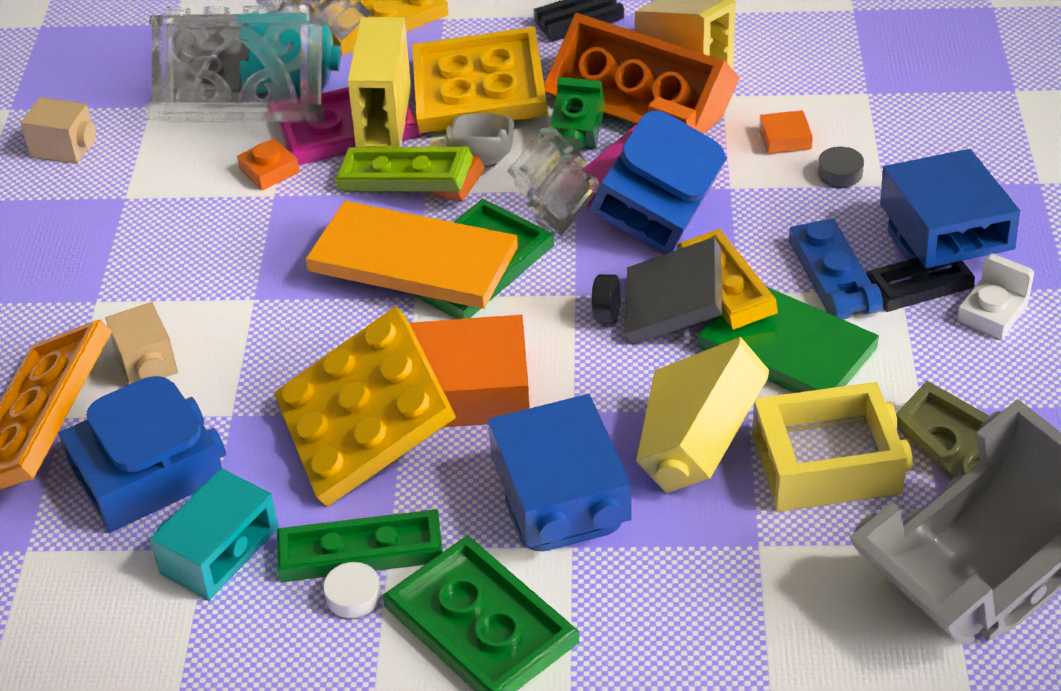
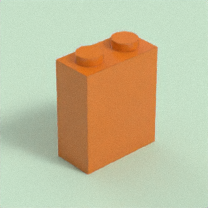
[409,314,530,428]

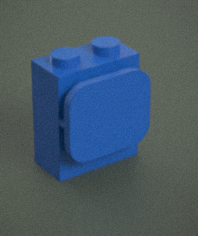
[589,111,728,254]
[880,148,1021,268]
[58,376,226,533]
[488,393,632,551]

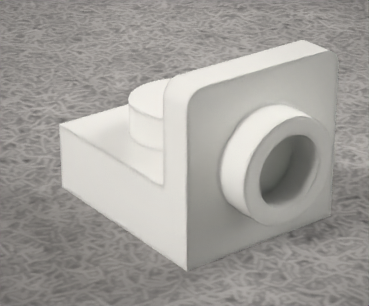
[957,253,1034,340]

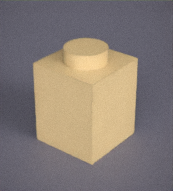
[21,97,96,164]
[105,302,178,385]

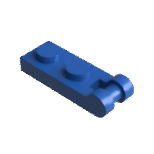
[789,218,883,320]

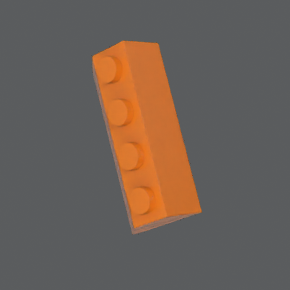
[544,13,740,134]

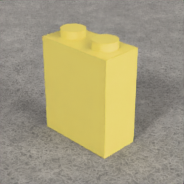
[348,17,411,147]

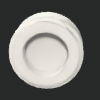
[323,562,381,618]

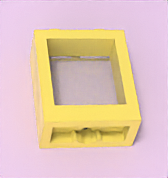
[752,382,913,512]

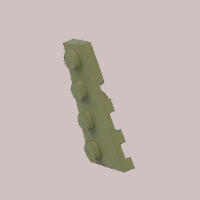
[896,381,989,480]

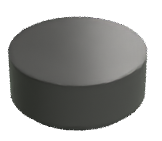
[818,146,864,187]

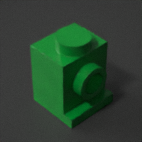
[550,77,605,150]

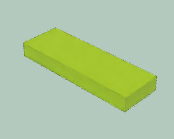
[335,147,473,192]

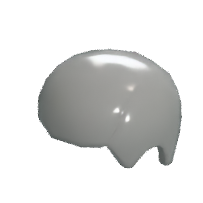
[446,113,514,166]

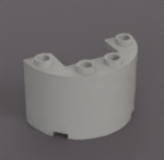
[850,399,1061,645]

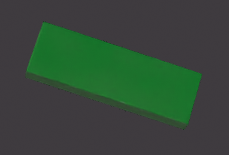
[277,509,443,583]

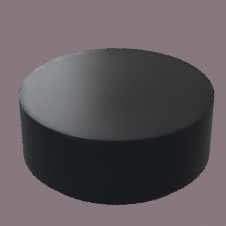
[592,274,621,323]

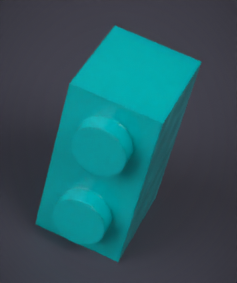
[150,468,279,601]

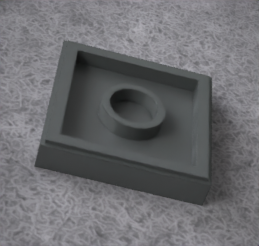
[625,237,722,345]

